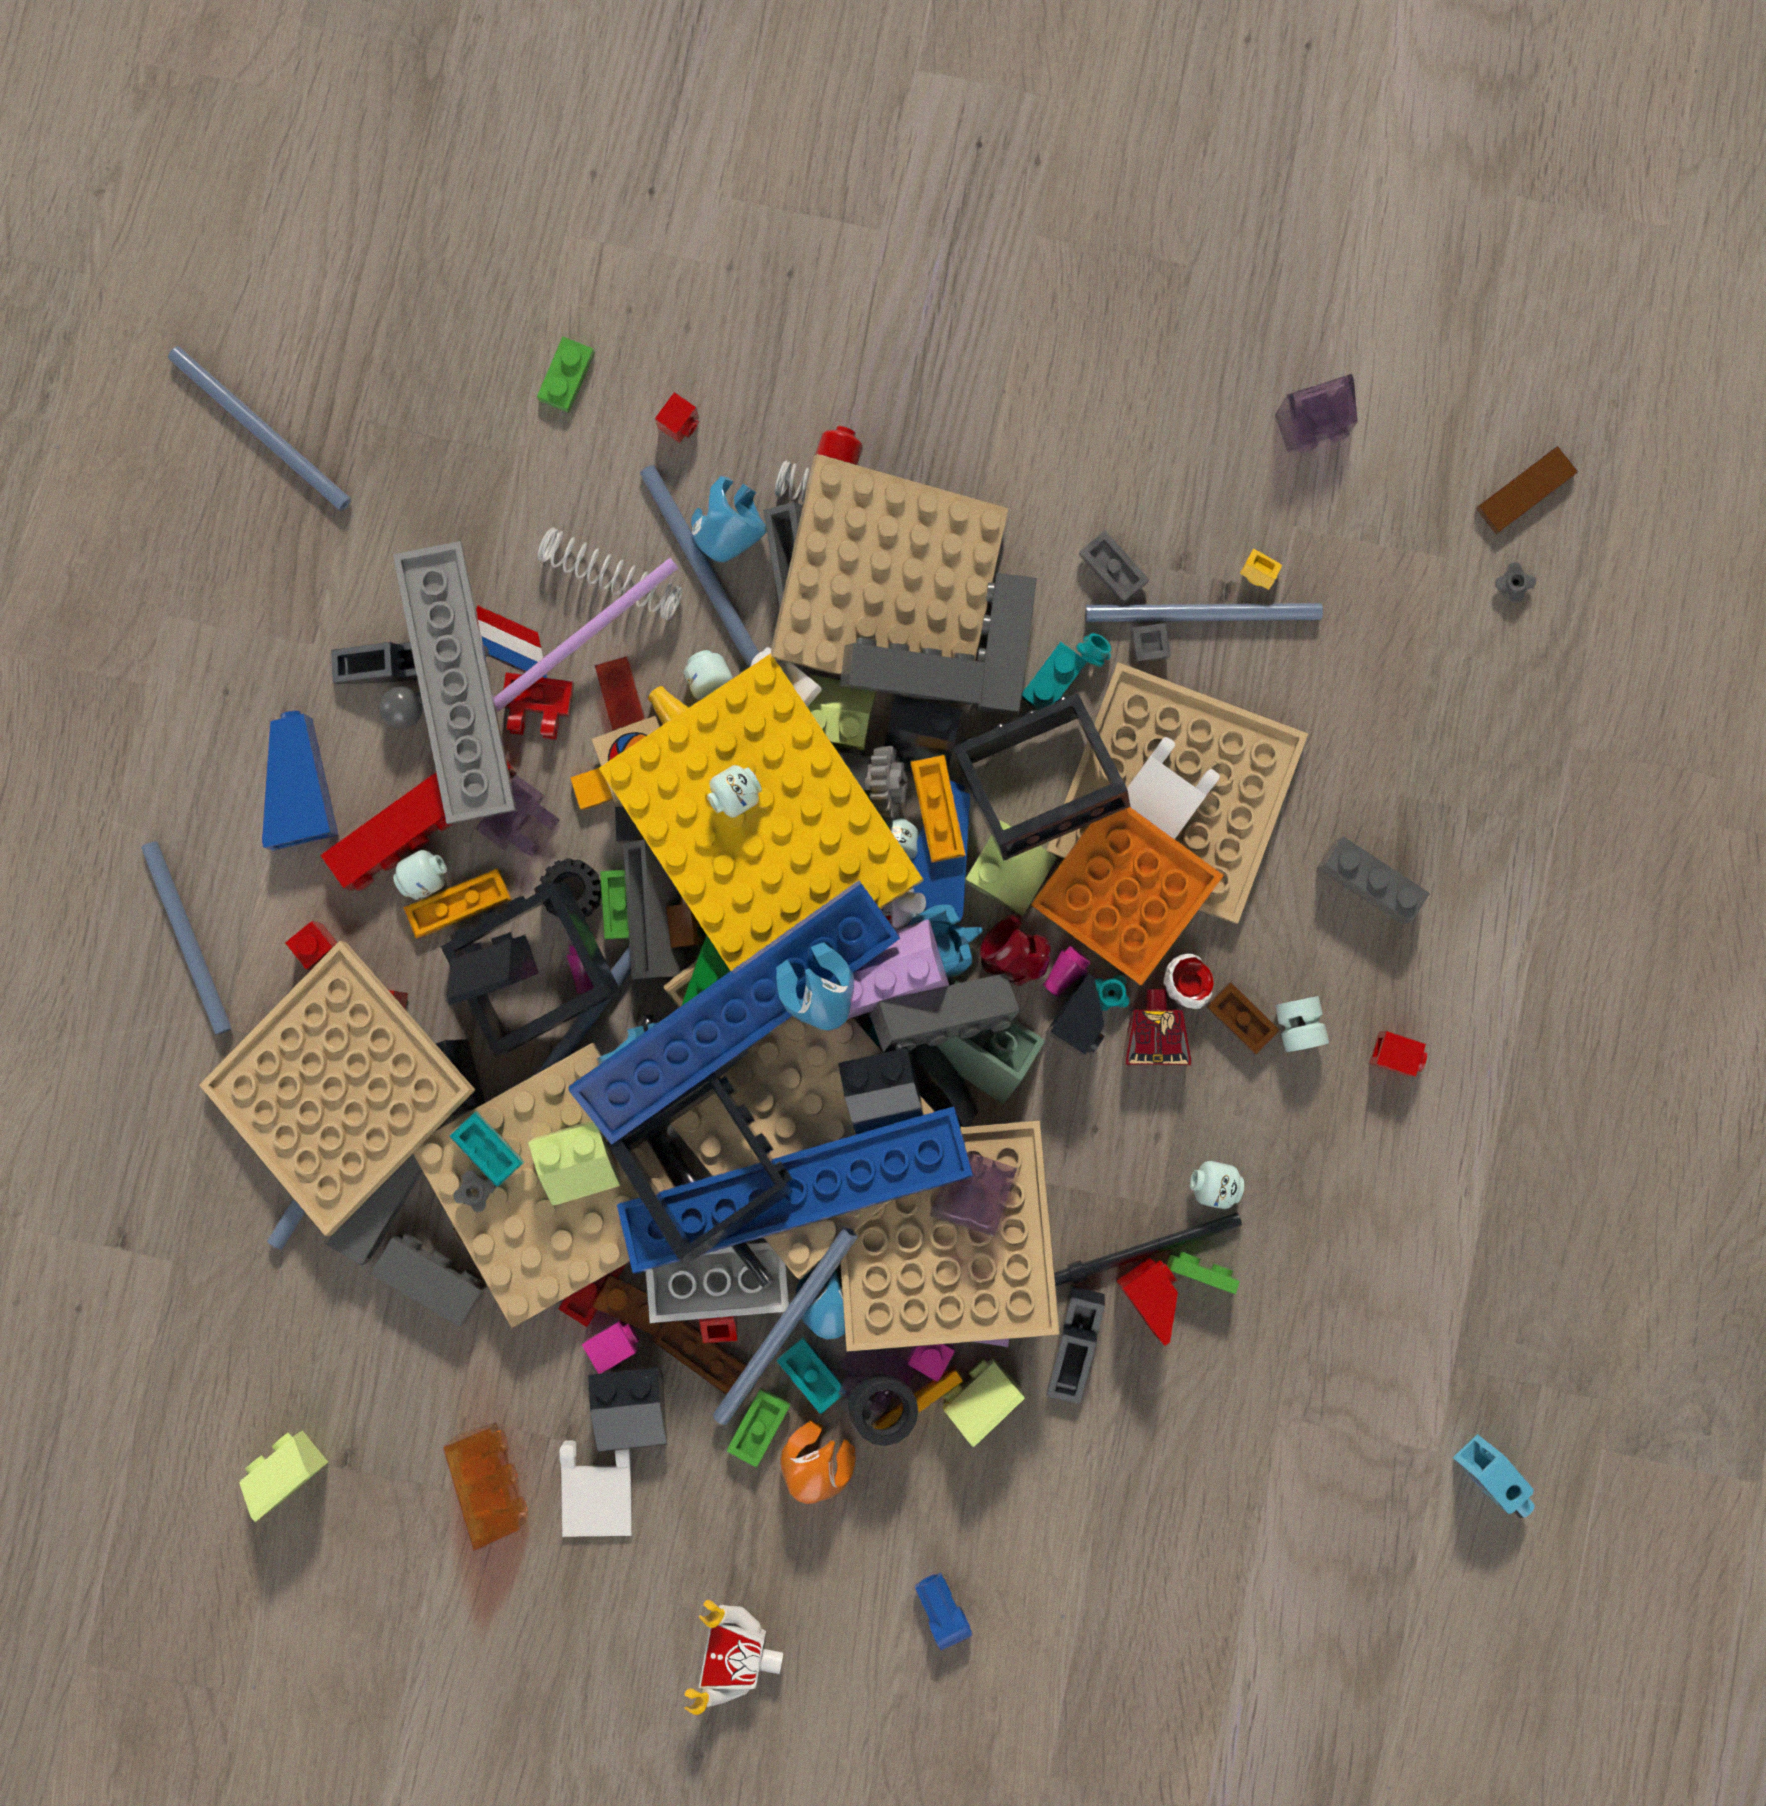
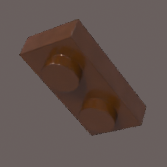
[1205,982,1280,1055]
[592,1273,662,1336]

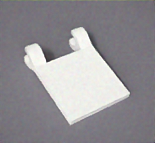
[1127,737,1220,839]
[560,1441,632,1537]

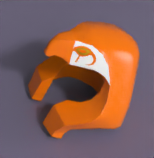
[780,1420,856,1504]

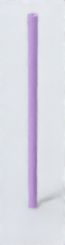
[431,558,678,749]

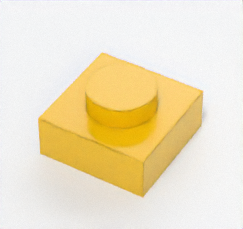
[1240,548,1282,590]

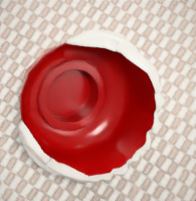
[1163,954,1214,1009]

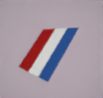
[476,605,547,678]

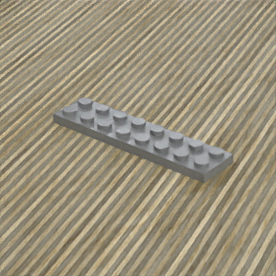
[393,541,517,824]

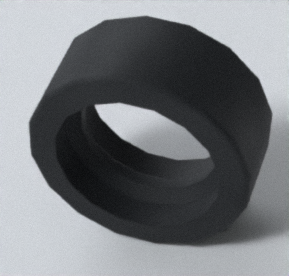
[848,1373,919,1446]

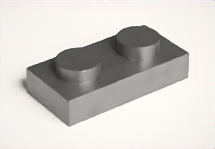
[1079,530,1149,604]

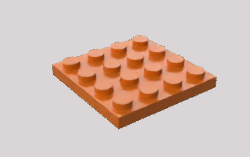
[1031,807,1224,985]

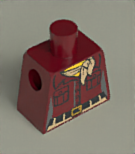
[1122,989,1191,1065]

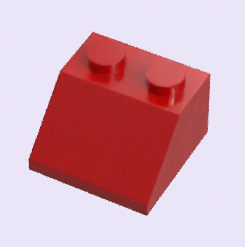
[1116,1257,1178,1346]

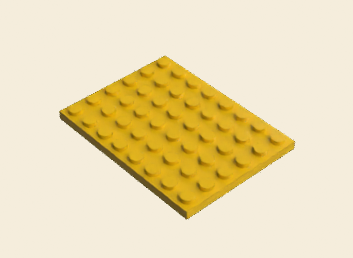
[599,653,924,971]

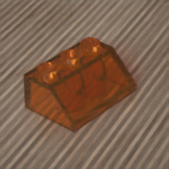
[443,1422,528,1550]

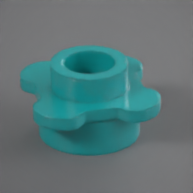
[1076,633,1111,667]
[1095,975,1130,1011]

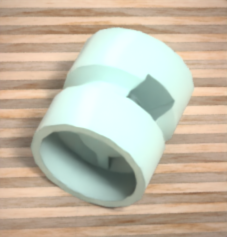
[1275,996,1329,1052]

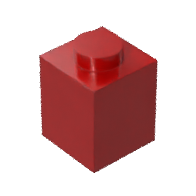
[285,921,338,970]
[1369,1031,1427,1077]

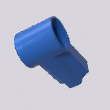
[915,1573,973,1651]

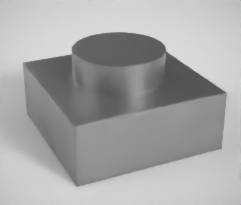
[1131,623,1171,663]

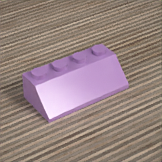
[847,920,949,1019]

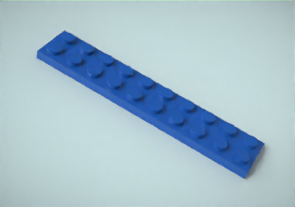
[569,880,901,1144]
[617,1107,974,1274]

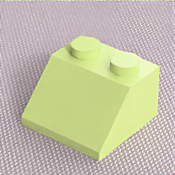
[808,675,876,751]
[965,820,1057,916]
[528,1121,621,1206]
[943,1357,1025,1447]
[239,1430,328,1522]

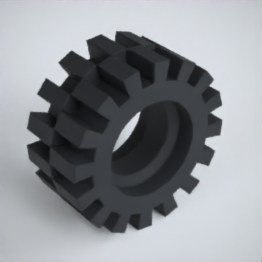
[540,858,602,918]

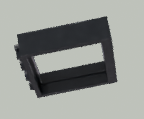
[953,693,1131,861]
[440,880,621,1057]
[606,1072,794,1265]

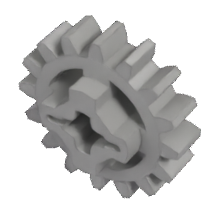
[865,746,908,821]

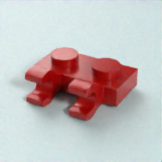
[503,672,574,740]

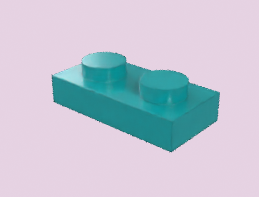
[1021,641,1087,710]
[776,1337,847,1414]

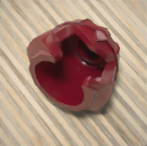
[980,914,1051,986]

